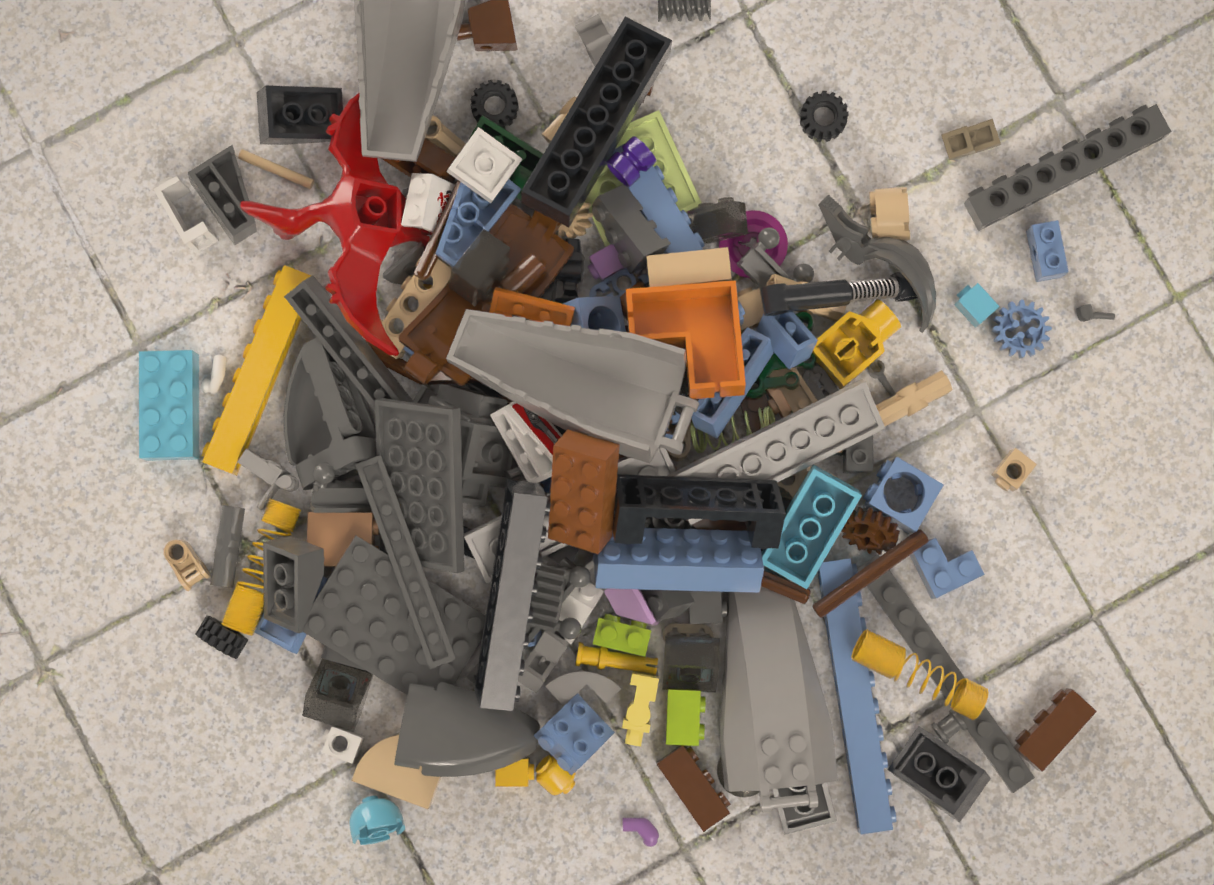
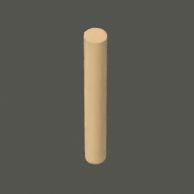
[238,149,314,189]

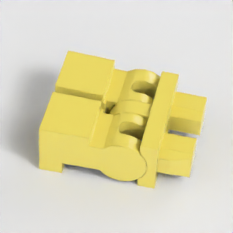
[622,671,659,747]

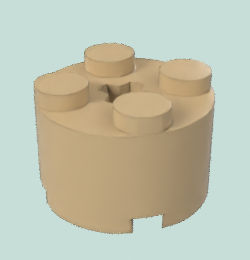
[869,187,910,240]

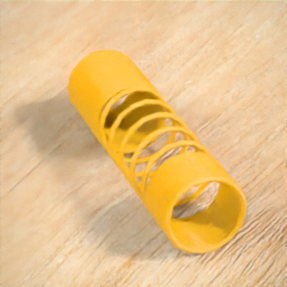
[221,498,301,636]
[851,629,989,720]

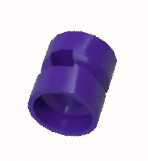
[605,136,657,187]

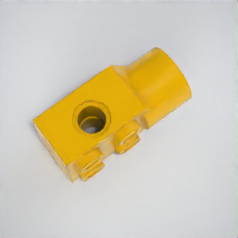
[812,299,901,390]

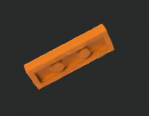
[489,287,575,326]

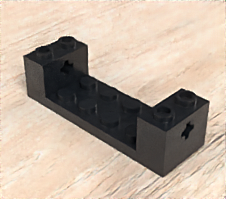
[612,474,786,549]

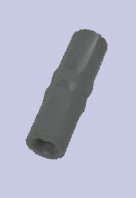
[210,505,245,588]

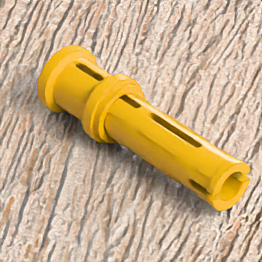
[575,642,658,675]

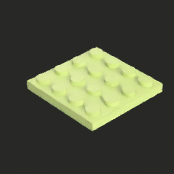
[584,110,702,247]

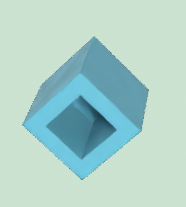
[954,283,1000,328]

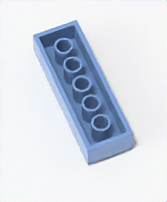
[593,528,764,593]

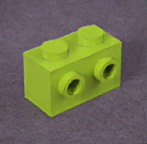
[593,614,651,657]
[666,689,706,746]

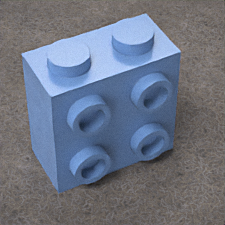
[534,693,615,775]

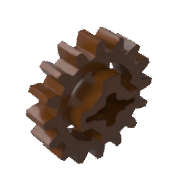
[841,507,900,555]

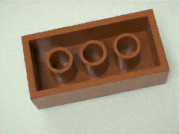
[548,429,620,554]

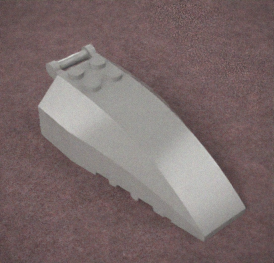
[354,0,465,162]
[446,309,699,464]
[719,567,838,813]

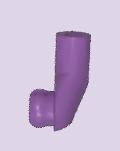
[623,818,659,847]

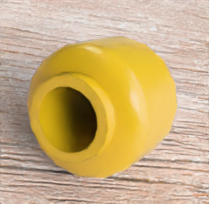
[535,755,576,796]

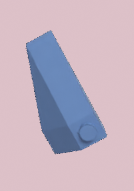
[436,179,521,271]

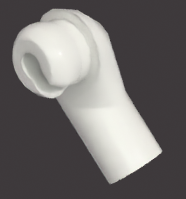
[202,355,227,394]

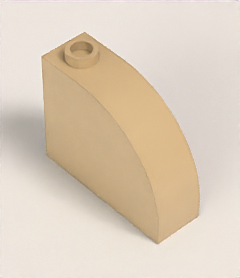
[351,734,441,809]

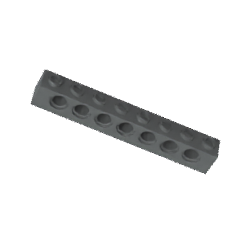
[964,104,1172,231]

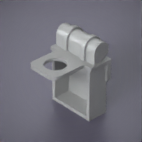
[238,449,299,510]

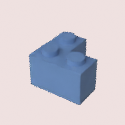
[909,538,985,599]

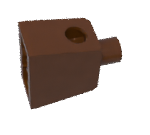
[457,0,518,52]

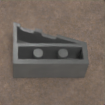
[188,144,257,245]
[592,184,671,274]

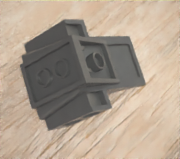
[428,383,519,506]

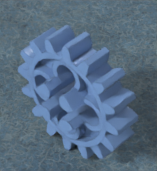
[992,300,1052,359]

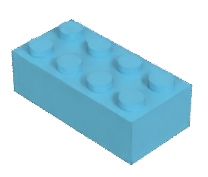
[139,350,200,461]
[761,464,862,589]

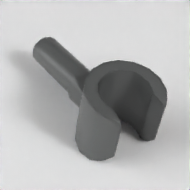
[1076,304,1115,322]
[869,360,895,396]

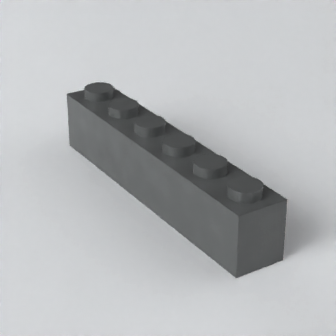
[284,275,413,410]

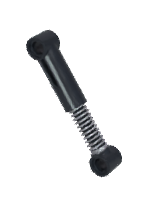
[759,272,918,316]

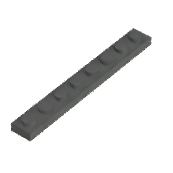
[355,455,456,669]

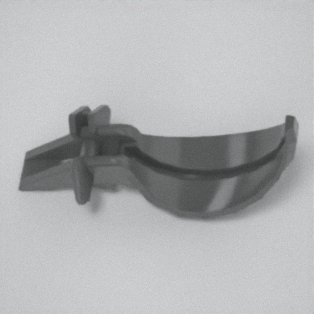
[818,195,936,333]

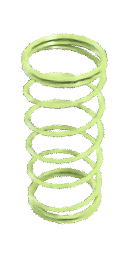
[690,406,775,453]

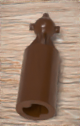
[481,253,547,312]

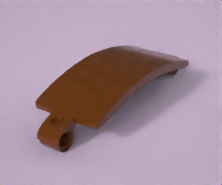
[399,205,574,386]

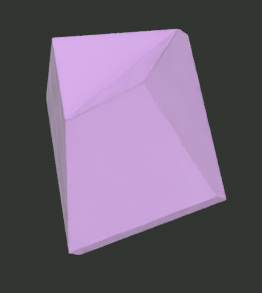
[604,589,660,626]

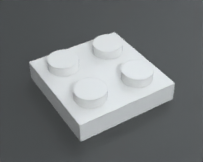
[447,127,522,203]

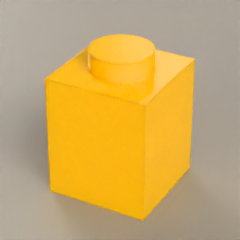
[495,757,535,787]

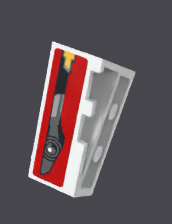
[490,401,562,483]

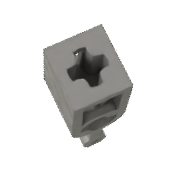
[575,14,612,66]

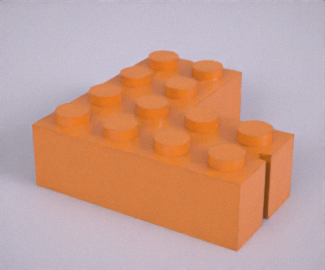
[626,281,746,399]

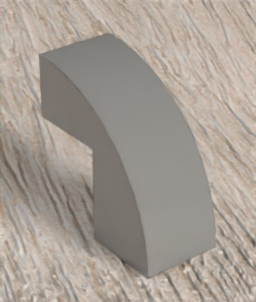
[518,630,570,693]
[545,671,622,706]

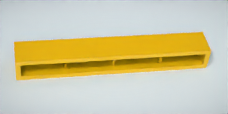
[202,265,312,476]

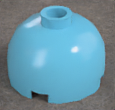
[349,796,405,845]

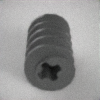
[658,0,711,22]

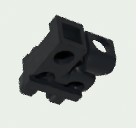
[541,238,585,304]

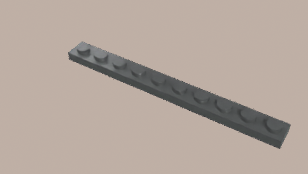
[857,554,1035,793]

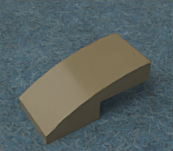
[941,119,1001,160]

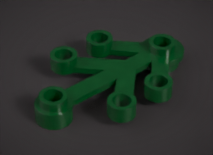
[746,312,816,399]

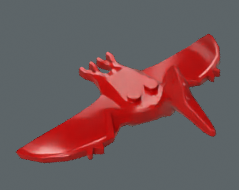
[240,93,432,356]

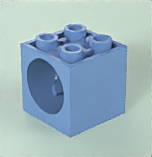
[563,296,626,332]
[862,457,944,534]

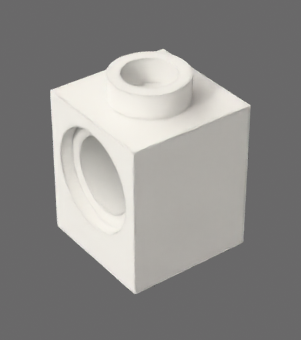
[320,725,365,764]

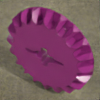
[719,210,788,279]

